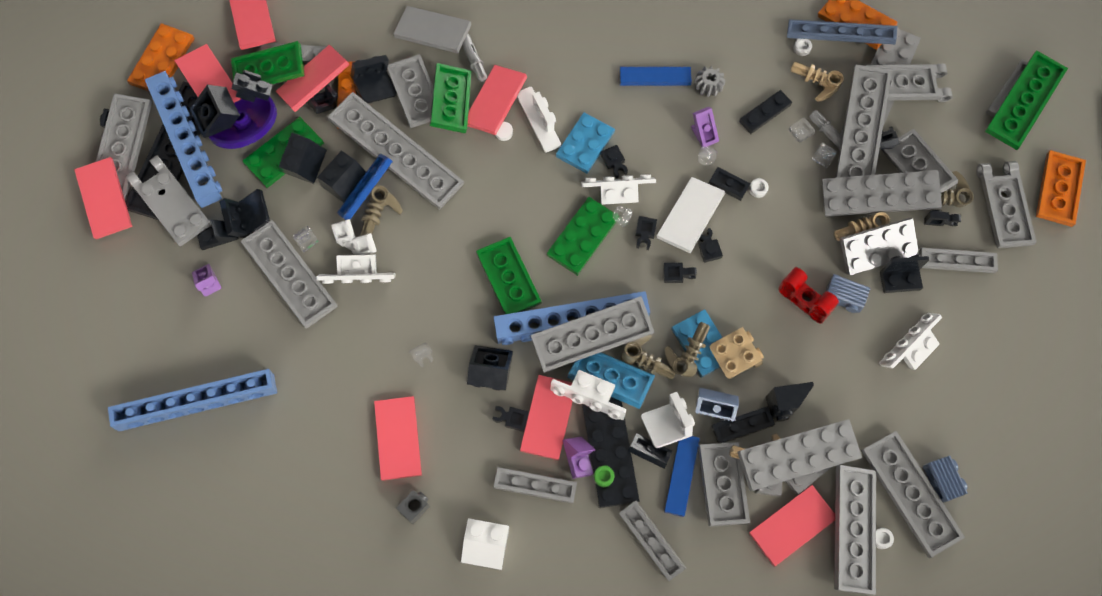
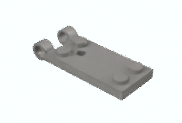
[866,64,953,102]
[125,155,211,247]
[977,161,1037,249]

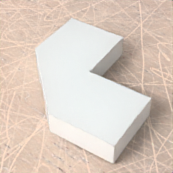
[331,219,377,255]

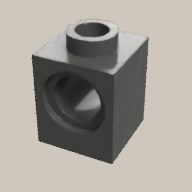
[396,490,430,524]

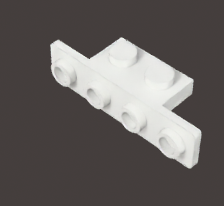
[517,87,561,153]
[581,174,656,205]
[316,254,395,284]
[879,313,942,370]
[550,370,626,420]

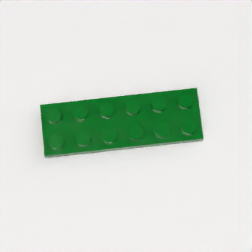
[985,50,1068,150]

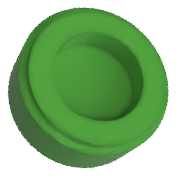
[594,466,614,487]

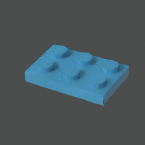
[556,112,615,174]
[671,309,723,378]

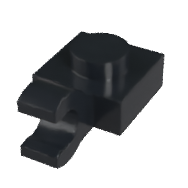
[663,263,697,283]

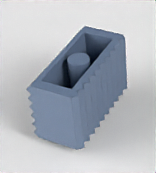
[826,274,870,313]
[695,388,739,422]
[923,456,968,503]

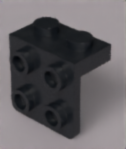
[350,55,397,104]
[219,189,270,238]

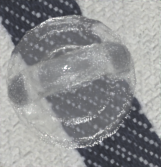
[698,147,718,165]
[613,207,633,227]

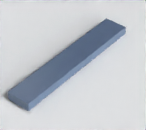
[787,19,898,45]

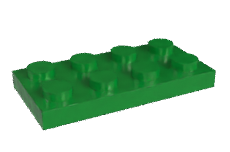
[231,41,305,84]
[430,63,472,133]
[243,117,324,188]
[547,197,620,276]
[476,236,542,314]

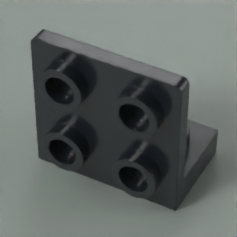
[880,254,929,293]

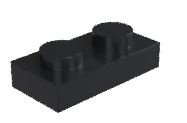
[231,73,272,101]
[708,167,751,201]
[628,433,672,469]

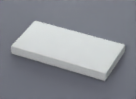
[657,177,725,253]

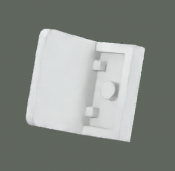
[641,392,695,448]

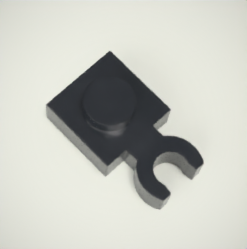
[880,127,900,150]
[600,145,628,179]
[924,210,961,226]
[635,216,657,250]
[699,228,723,263]
[492,406,529,432]

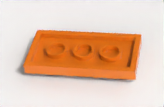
[818,0,898,50]
[127,23,195,92]
[1036,150,1086,227]

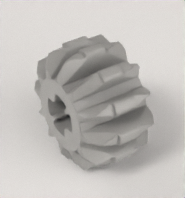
[694,66,725,97]

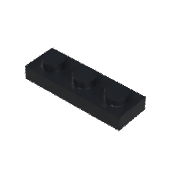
[739,90,792,134]
[711,406,775,443]

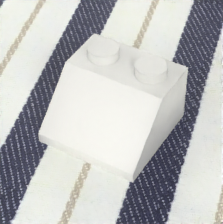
[461,518,509,570]

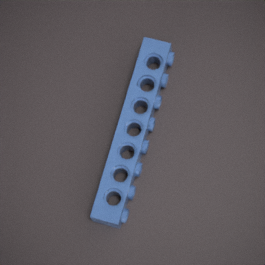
[145,71,223,208]
[493,291,650,345]
[108,369,277,431]

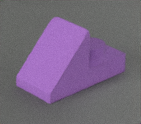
[691,107,719,148]
[192,264,221,296]
[563,437,595,479]

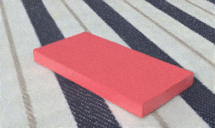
[229,0,276,50]
[174,44,241,103]
[275,45,350,112]
[467,65,527,135]
[74,157,132,239]
[520,375,573,461]
[374,396,422,481]
[749,485,835,567]

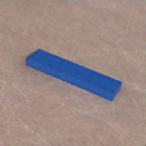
[620,67,692,86]
[337,153,393,220]
[664,436,700,517]

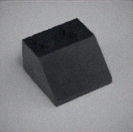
[190,85,240,138]
[279,132,327,184]
[317,150,366,203]
[467,345,513,390]
[766,382,814,421]

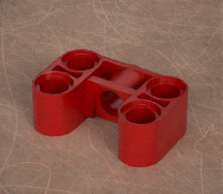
[778,267,839,324]

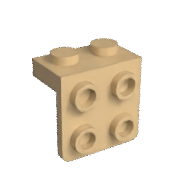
[710,327,764,379]

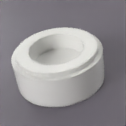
[793,39,812,56]
[495,122,513,141]
[749,178,769,198]
[876,528,894,549]

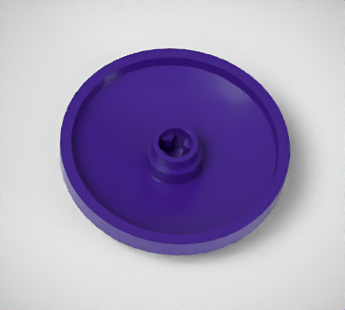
[209,96,277,149]

